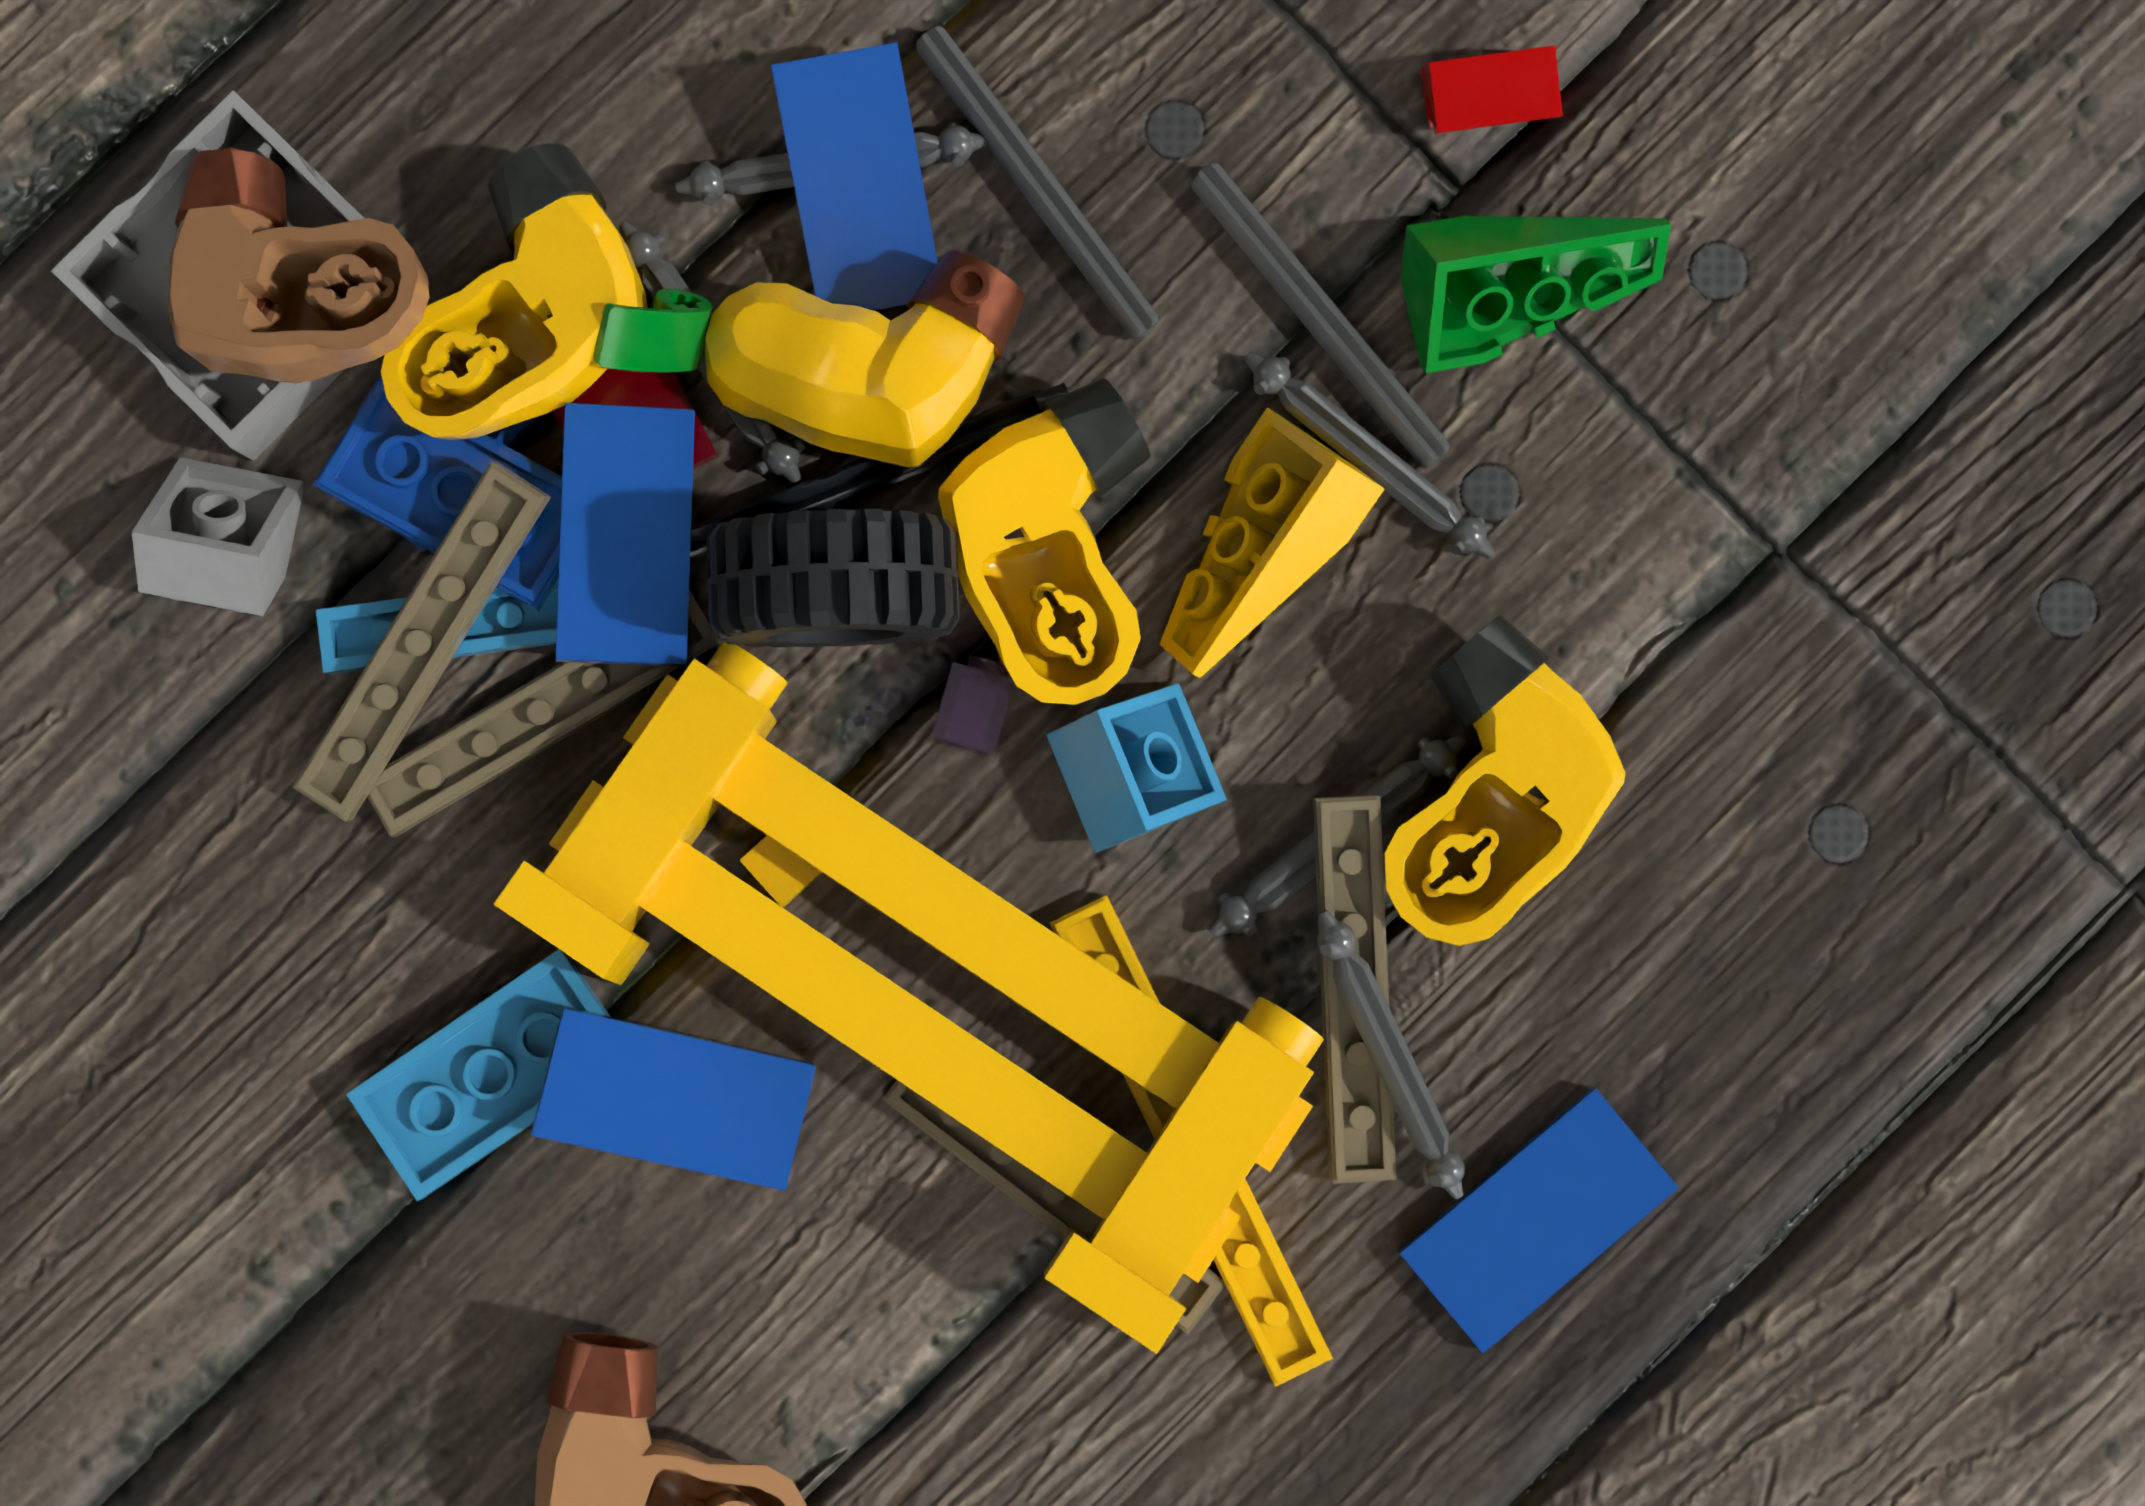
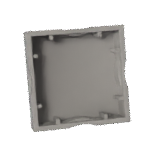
[51,90,431,461]

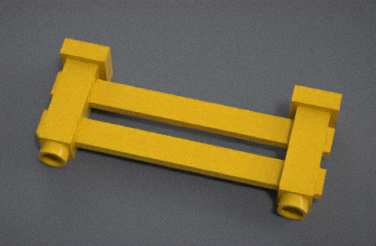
[493,642,1324,1354]

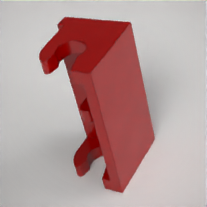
[1420,45,1563,135]

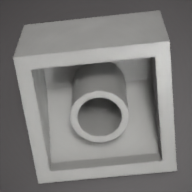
[132,457,304,616]

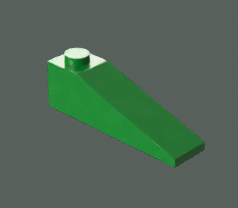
[1401,216,1671,374]

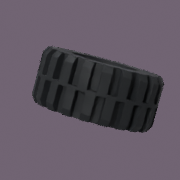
[707,509,960,648]

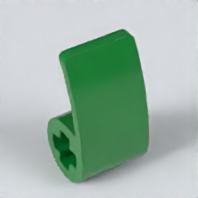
[594,289,713,372]

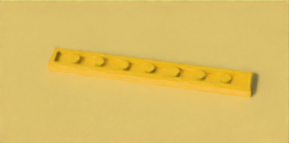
[1050,895,1333,1387]

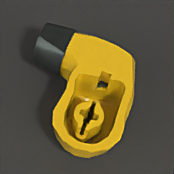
[381,143,648,441]
[1384,614,1626,946]

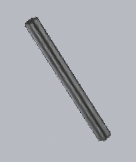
[916,26,1158,340]
[1191,162,1450,468]

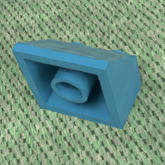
[1046,683,1227,853]

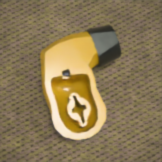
[938,378,1151,705]

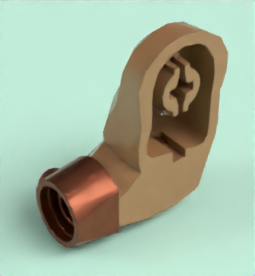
[168,148,430,383]
[535,1332,807,1506]

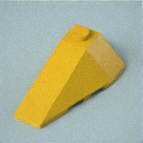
[1159,407,1385,678]

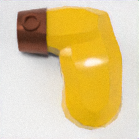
[704,251,1025,468]

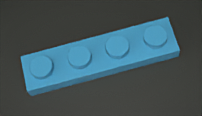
[316,578,559,675]

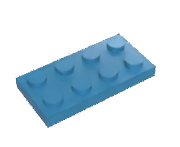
[346,949,610,1201]

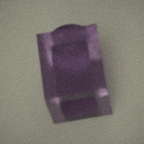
[932,656,1016,757]

